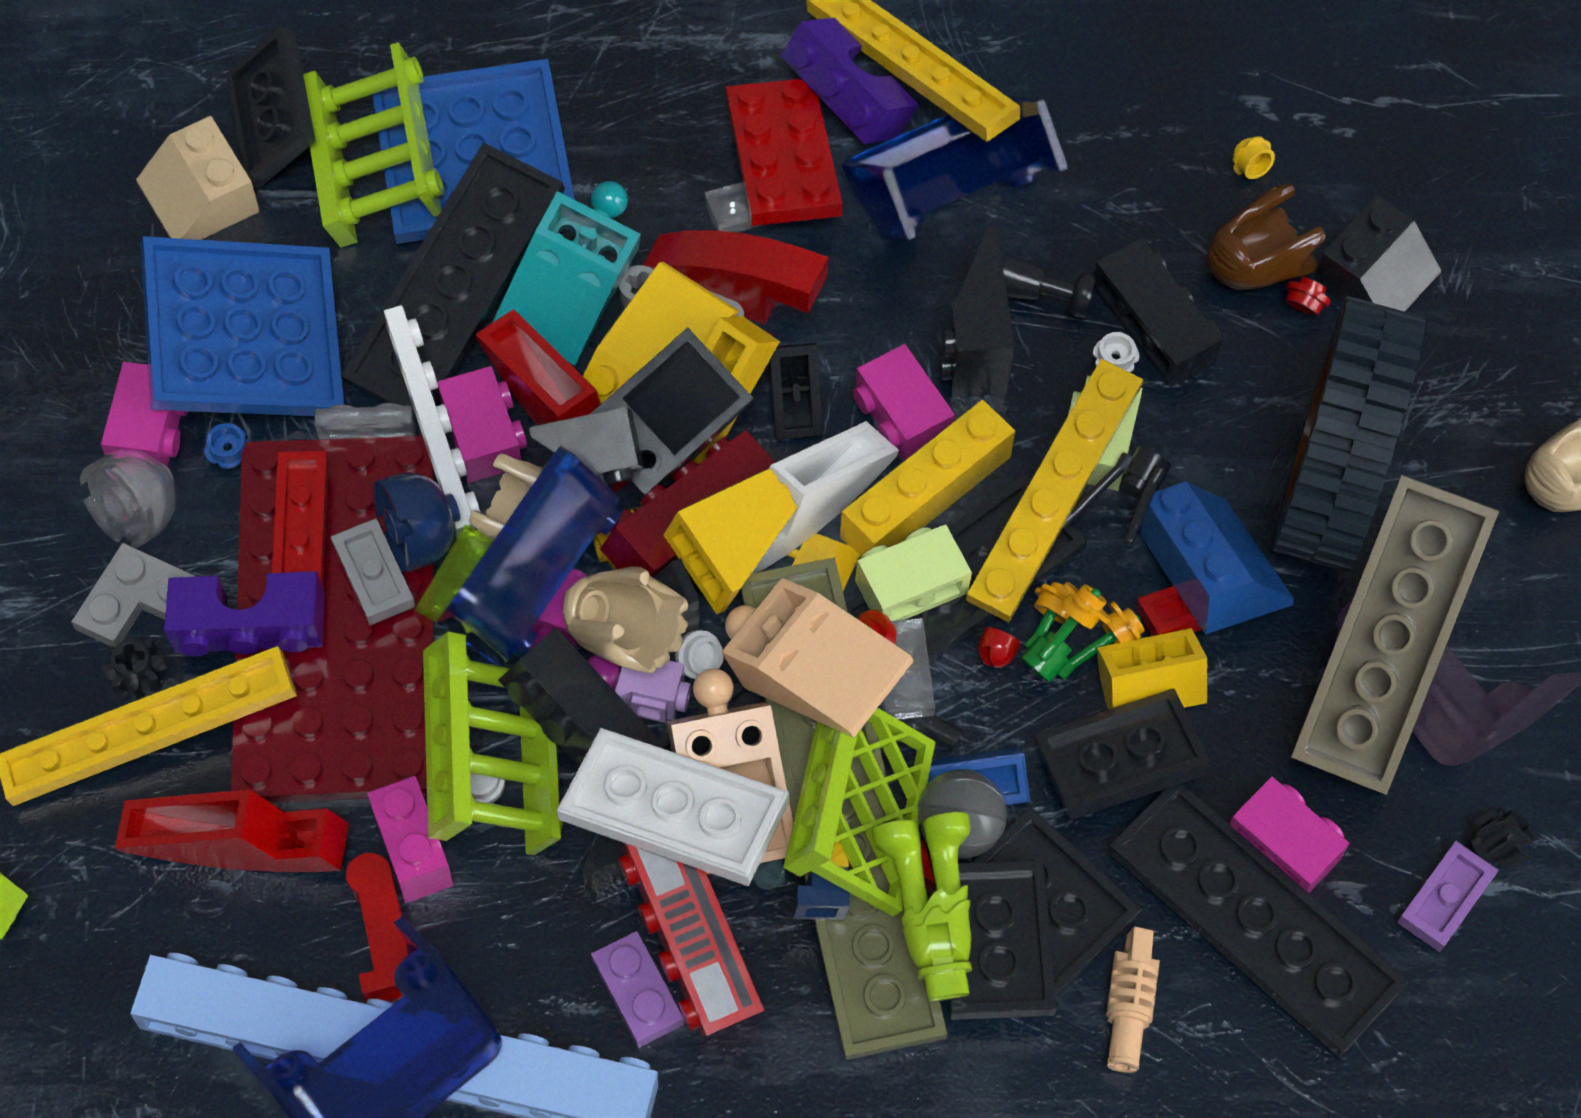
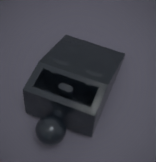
[575,327,753,500]

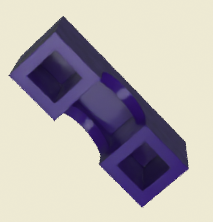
[781,17,919,144]
[164,571,325,656]

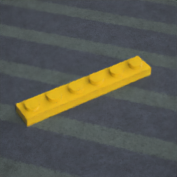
[806,0,1020,142]
[966,358,1144,623]
[0,646,297,806]

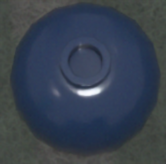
[372,472,460,573]

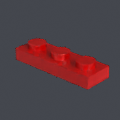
[272,451,329,587]

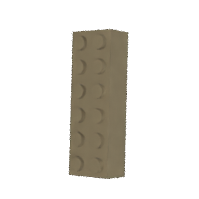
[1291,475,1499,795]

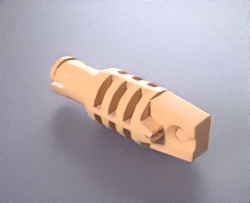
[1106,927,1159,1073]

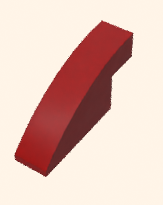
[643,230,828,325]
[476,309,627,501]
[115,789,349,872]

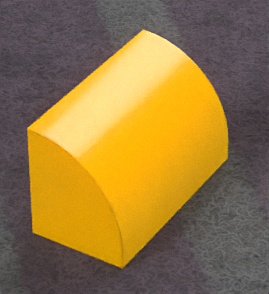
[1097,628,1207,710]

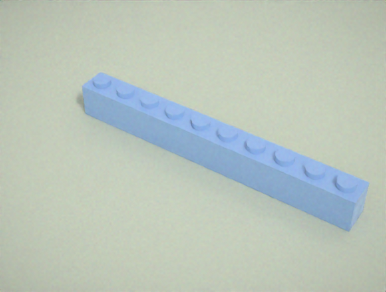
[130,953,659,1118]

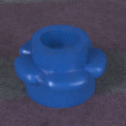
[204,423,251,469]

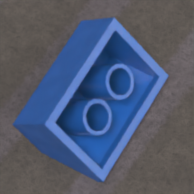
[1140,481,1294,635]

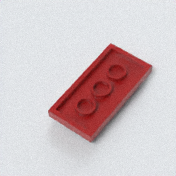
[726,79,842,226]

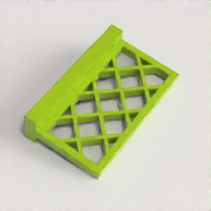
[783,708,935,917]

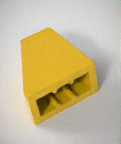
[663,468,798,615]

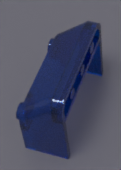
[842,97,1068,240]
[436,445,623,667]
[232,917,502,1118]

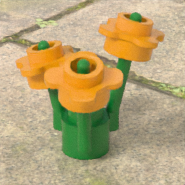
[1021,582,1144,683]

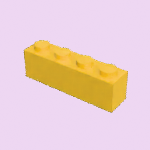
[840,399,1015,558]

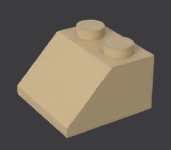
[136,116,259,240]

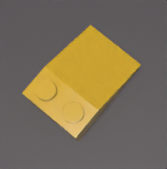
[583,262,739,404]

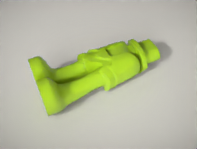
[872,812,972,1001]

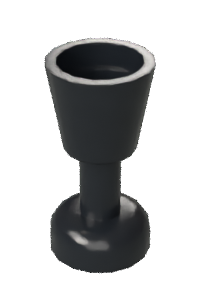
[1003,253,1097,320]

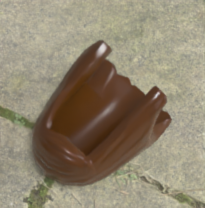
[1207,184,1326,290]

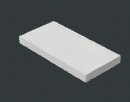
[557,728,790,886]

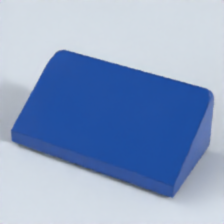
[927,748,1030,805]

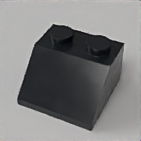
[1313,195,1441,312]

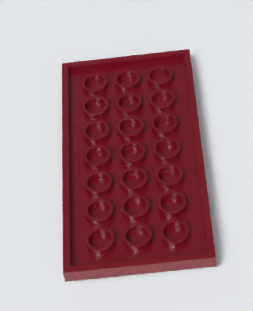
[231,435,435,803]

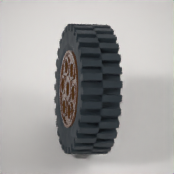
[1272,296,1425,573]

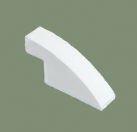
[751,421,899,574]

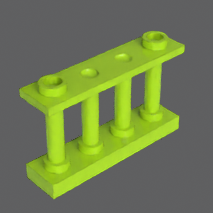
[303,42,445,248]
[423,631,563,855]

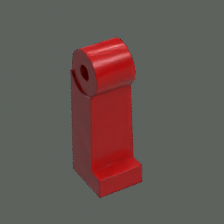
[346,853,419,1003]

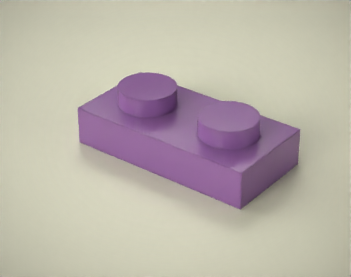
[1397,841,1499,952]
[591,931,684,1048]

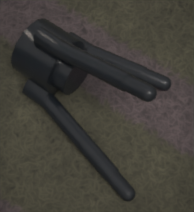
[1063,447,1172,545]

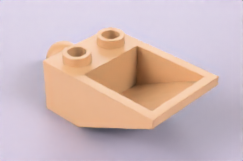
[722,578,914,738]
[666,668,793,874]

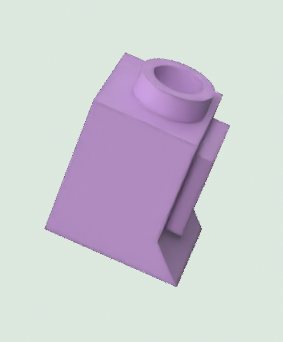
[615,661,692,723]

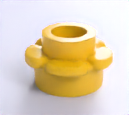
[1233,136,1275,179]

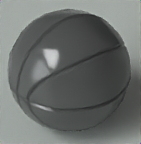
[918,769,1007,859]

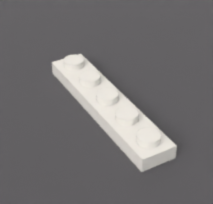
[384,305,480,542]

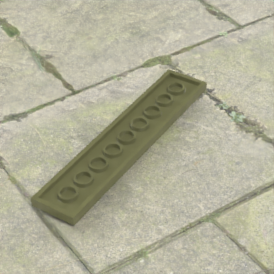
[740,557,947,1060]

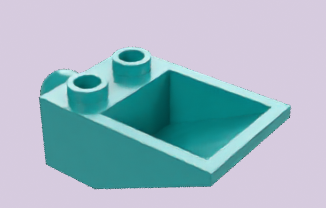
[492,181,641,368]

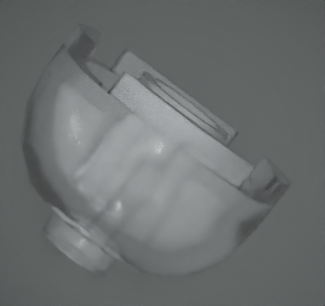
[80,449,176,549]

